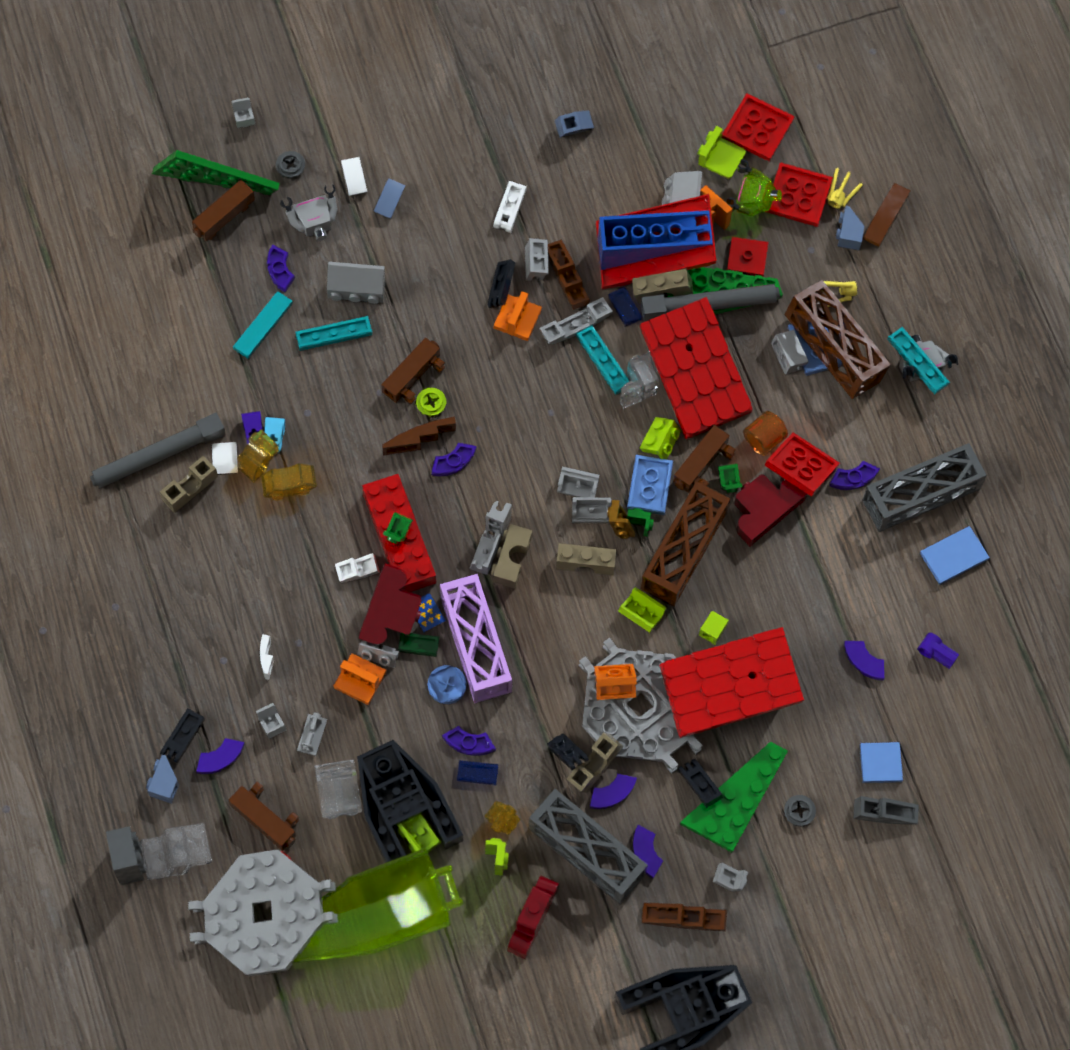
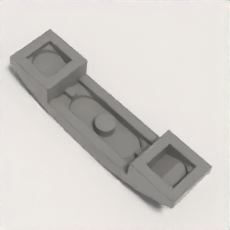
[539,297,613,344]

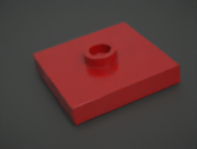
[727,237,768,277]

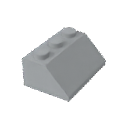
[662,171,702,205]
[327,262,385,304]

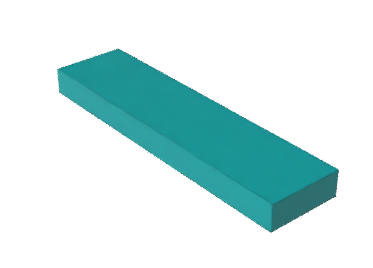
[233,291,293,359]
[295,316,373,351]
[576,325,632,395]
[887,327,950,395]

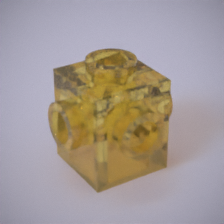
[484,801,521,835]

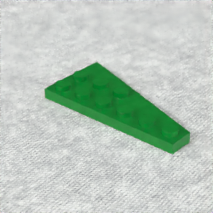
[680,742,788,853]

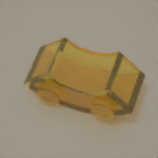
[237,429,279,483]
[261,463,317,500]

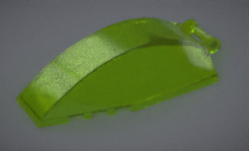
[292,849,464,963]

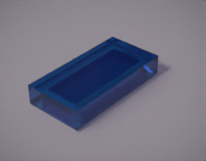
[608,287,642,327]
[457,760,498,785]

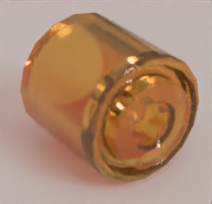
[743,411,788,456]

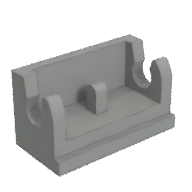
[525,238,548,281]
[771,330,809,375]
[557,466,599,497]
[572,497,611,523]
[485,501,512,536]
[470,530,501,575]

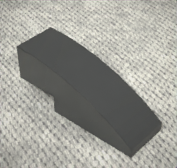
[853,796,919,825]

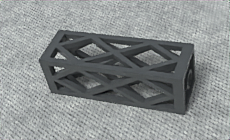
[862,443,987,532]
[528,789,648,904]

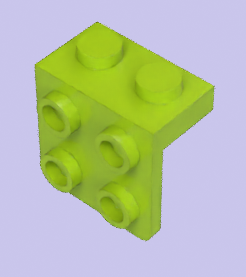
[697,126,746,179]

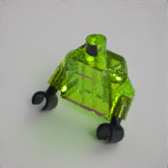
[726,159,782,217]

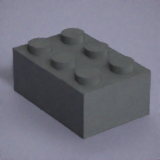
[106,826,146,885]

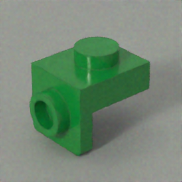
[718,463,742,493]
[627,508,654,536]
[383,512,413,544]

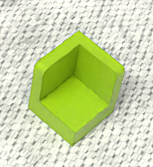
[699,611,729,645]

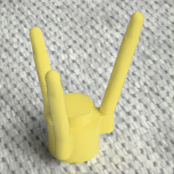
[827,168,863,209]
[824,281,857,307]

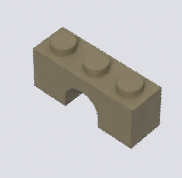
[632,269,693,304]
[160,456,218,513]
[491,524,532,589]
[556,543,616,575]
[567,732,624,792]

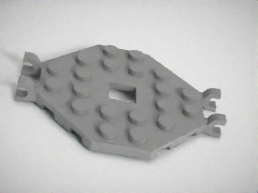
[579,638,703,774]
[188,849,338,976]

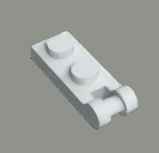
[493,181,527,233]

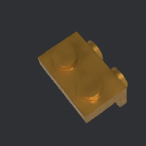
[608,500,635,539]

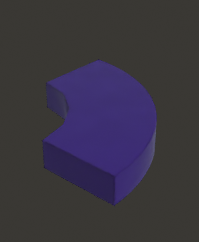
[267,244,295,293]
[431,443,477,476]
[829,461,880,490]
[844,641,884,681]
[442,726,496,756]
[196,738,245,774]
[590,774,637,809]
[633,825,663,879]

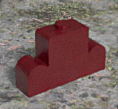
[734,474,807,547]
[358,563,421,644]
[507,876,559,960]

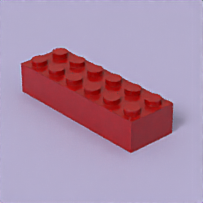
[362,474,436,592]

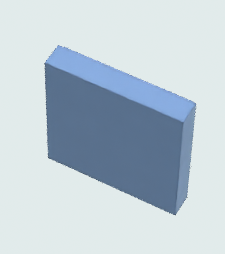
[860,742,903,783]

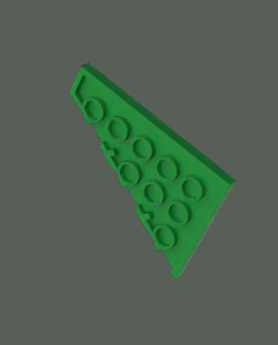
[152,150,280,195]
[666,267,783,315]

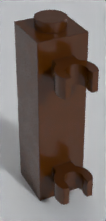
[192,180,255,241]
[381,337,445,404]
[673,425,736,492]
[228,781,299,851]

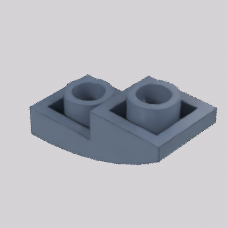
[374,178,405,219]

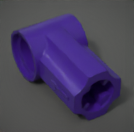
[917,632,959,669]

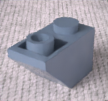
[555,111,594,138]
[835,206,864,250]
[146,754,179,804]

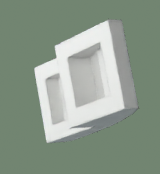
[341,157,367,196]
[335,553,380,583]
[260,634,274,680]

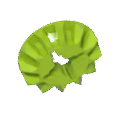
[416,388,446,417]

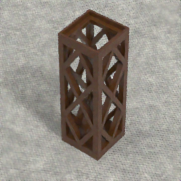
[784,280,891,399]
[640,481,730,607]

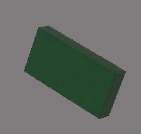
[398,633,439,657]

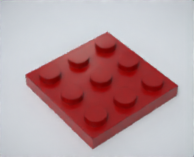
[721,93,795,162]
[765,162,833,227]
[764,432,840,497]

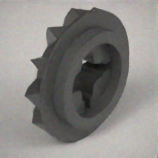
[276,151,305,179]
[784,795,816,827]

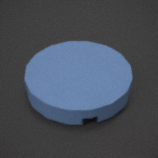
[427,665,466,704]

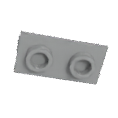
[358,640,399,668]
[297,713,327,756]

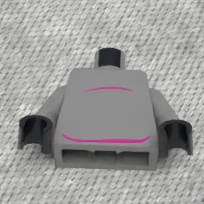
[280,184,338,241]
[899,335,959,381]

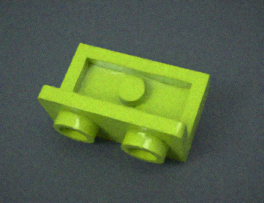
[640,417,681,460]
[618,587,666,633]
[397,814,442,856]
[485,838,509,876]

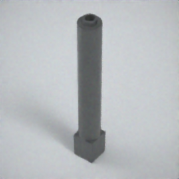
[641,284,780,322]
[90,412,226,489]

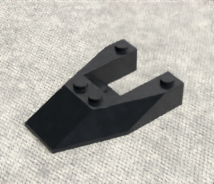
[357,740,463,876]
[614,965,753,1050]

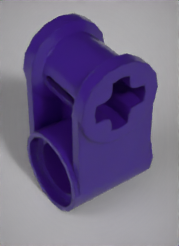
[241,411,264,449]

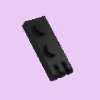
[487,259,516,308]
[160,708,205,763]
[547,733,589,770]
[678,758,723,808]

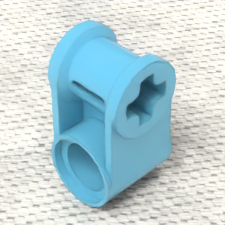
[264,417,285,455]

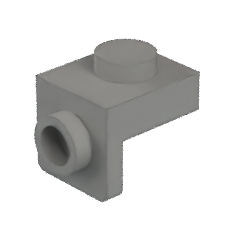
[232,98,255,128]
[256,703,287,739]
[713,863,748,892]

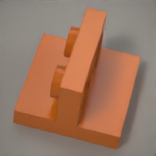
[700,185,732,230]
[494,291,542,341]
[333,653,387,705]
[594,664,637,700]

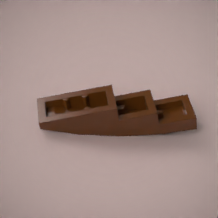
[863,183,911,247]
[548,240,590,310]
[382,417,456,455]
[642,903,727,931]

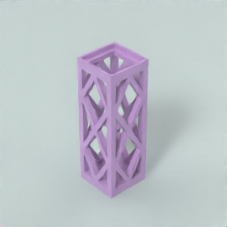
[440,574,512,703]

